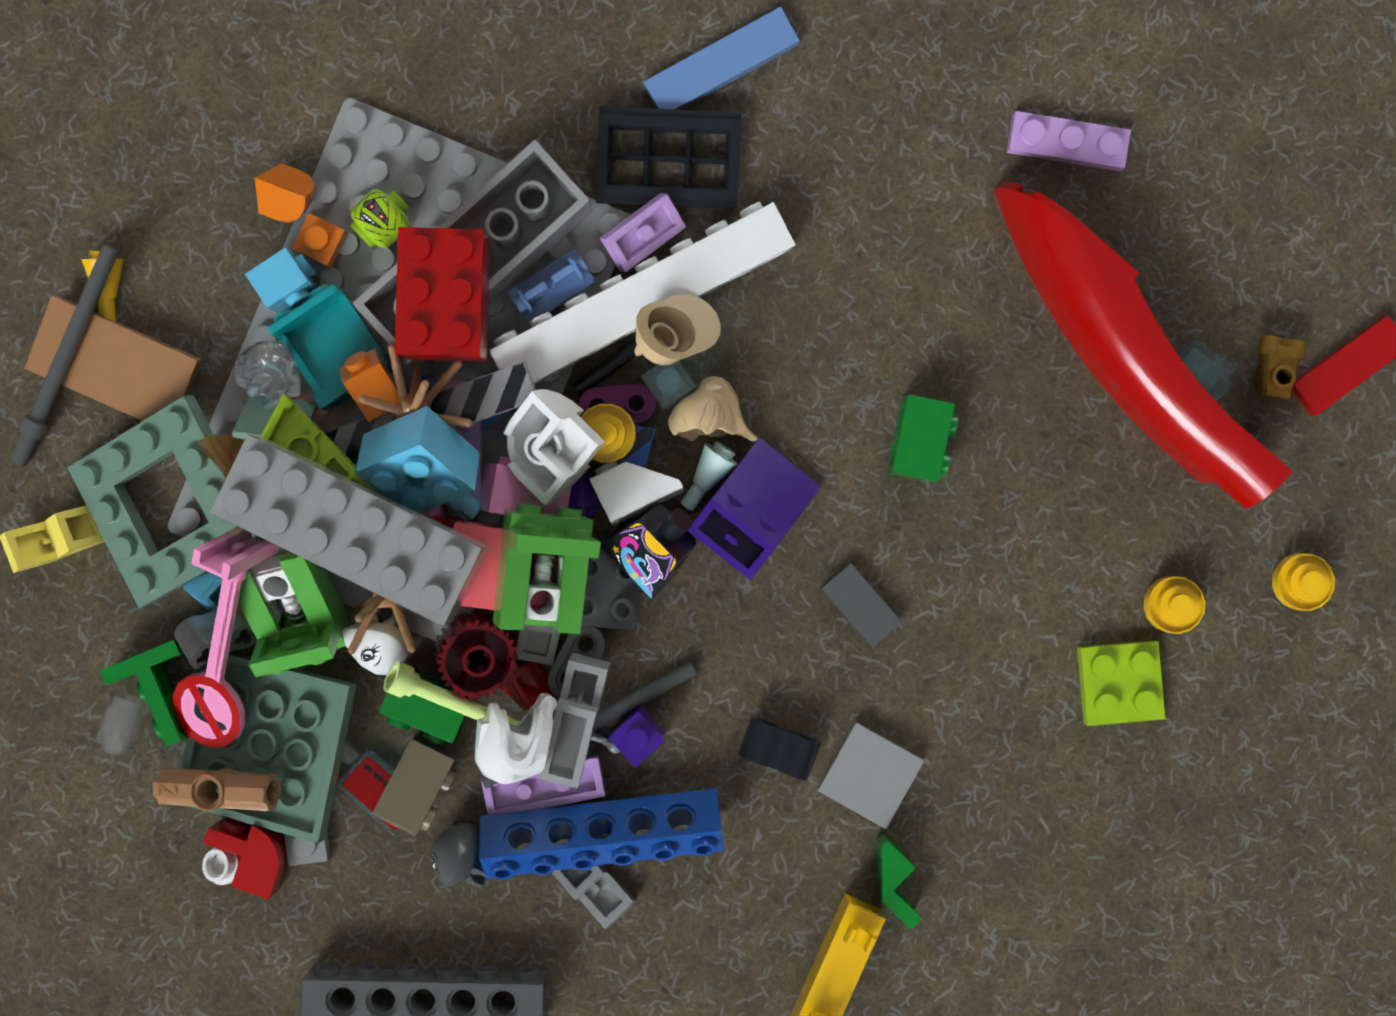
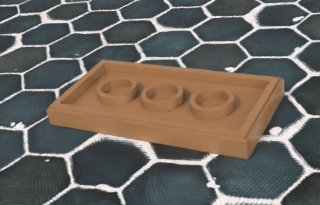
[24,296,203,421]

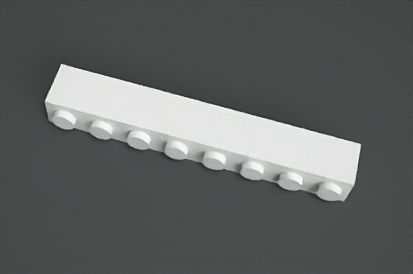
[489,202,796,385]

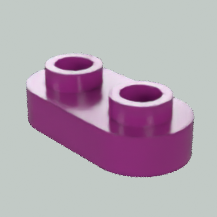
[578,384,657,424]

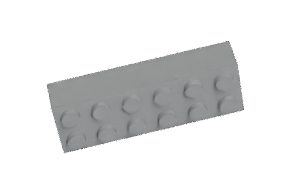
[352,140,593,367]
[209,434,489,626]

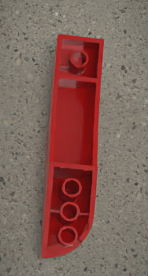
[994,182,1293,509]

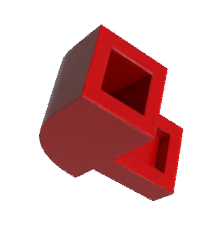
[203,818,288,900]

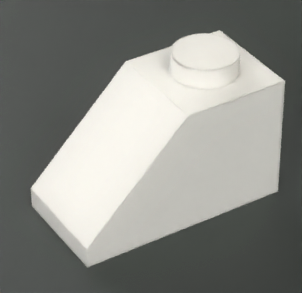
[590,461,683,527]

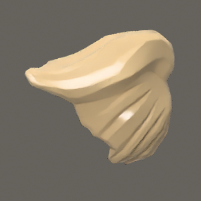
[667,376,758,441]

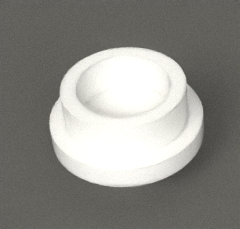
[202,847,241,885]

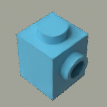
[245,247,318,313]

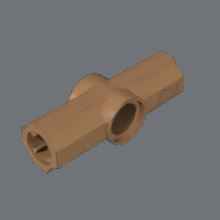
[153,767,281,811]

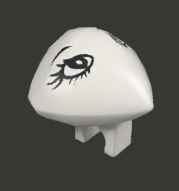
[342,608,409,675]

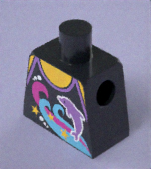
[600,503,696,600]

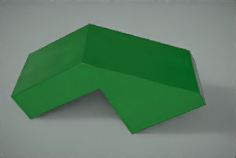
[877,832,922,930]

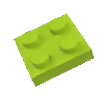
[1077,640,1165,726]

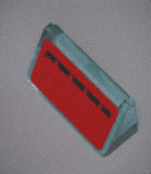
[337,748,401,836]

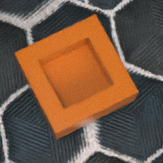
[291,213,348,268]

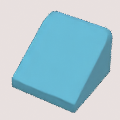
[182,572,222,611]

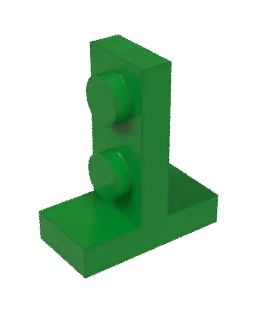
[100,639,189,747]

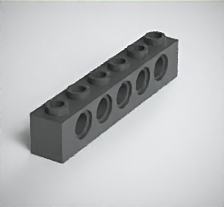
[301,962,547,1016]

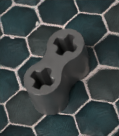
[174,604,257,669]

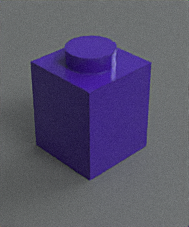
[608,706,665,767]

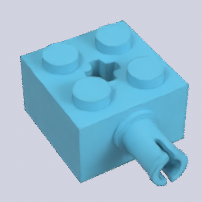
[355,406,481,521]

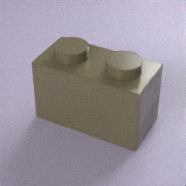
[372,739,456,836]

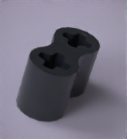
[738,716,821,780]

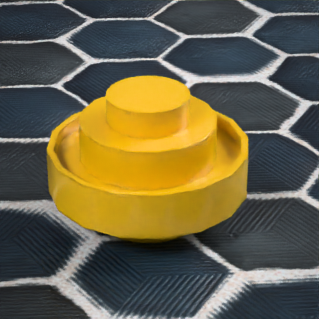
[580,404,636,463]
[1272,553,1335,611]
[1144,576,1205,634]

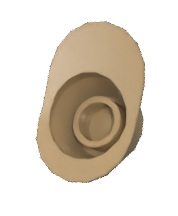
[634,294,721,365]

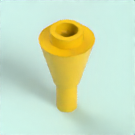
[81,251,124,322]

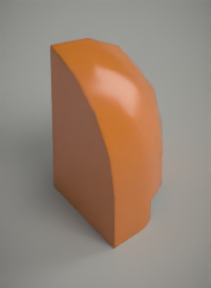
[255,163,315,222]

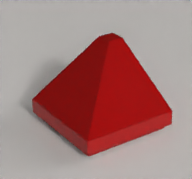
[503,661,552,711]

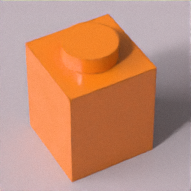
[339,348,400,422]

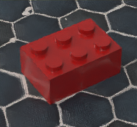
[395,227,490,362]

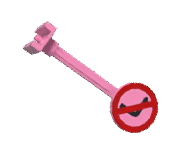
[173,527,280,748]

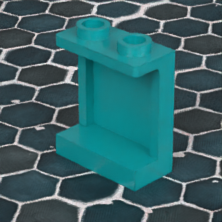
[267,284,393,412]

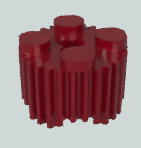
[433,612,519,701]

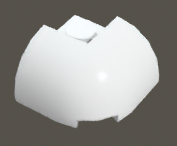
[504,389,605,506]

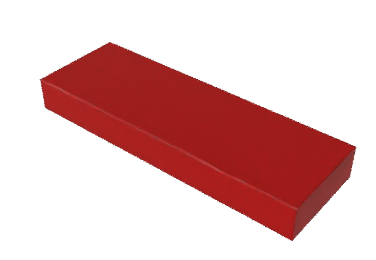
[1292,315,1396,416]

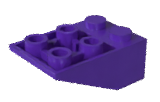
[688,438,821,580]

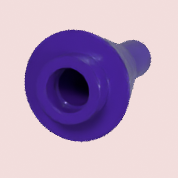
[568,471,602,519]

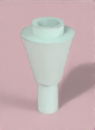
[681,441,738,511]

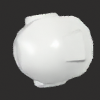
[475,693,557,784]

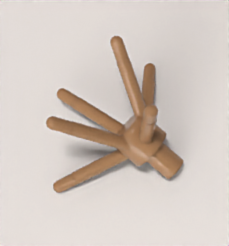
[358,344,473,427]
[348,592,416,654]

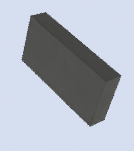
[820,563,902,648]

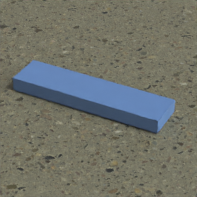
[643,7,800,110]

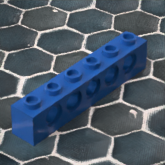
[479,788,724,880]

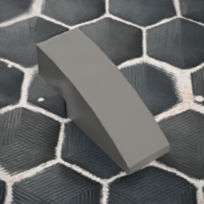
[539,653,611,789]

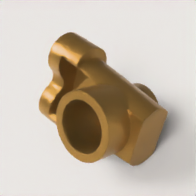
[1253,335,1307,400]

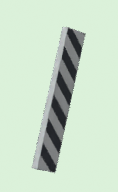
[324,361,536,465]

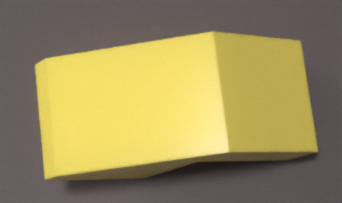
[0,505,104,573]

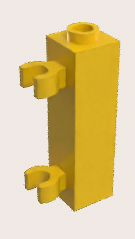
[790,893,886,1016]

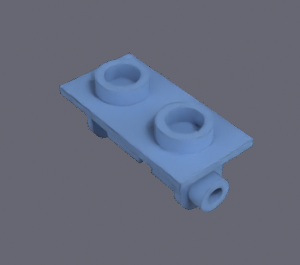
[507,249,596,325]

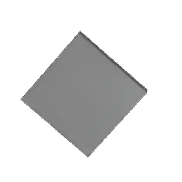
[816,721,924,829]

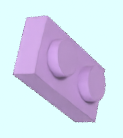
[600,193,686,272]

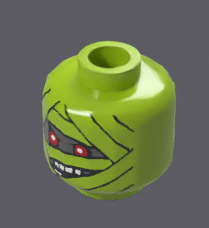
[349,188,410,249]

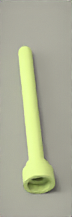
[383,661,521,725]

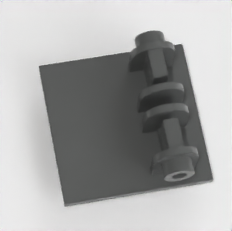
[581,548,640,630]

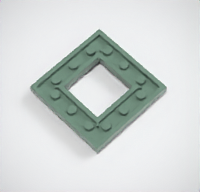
[68,395,265,608]

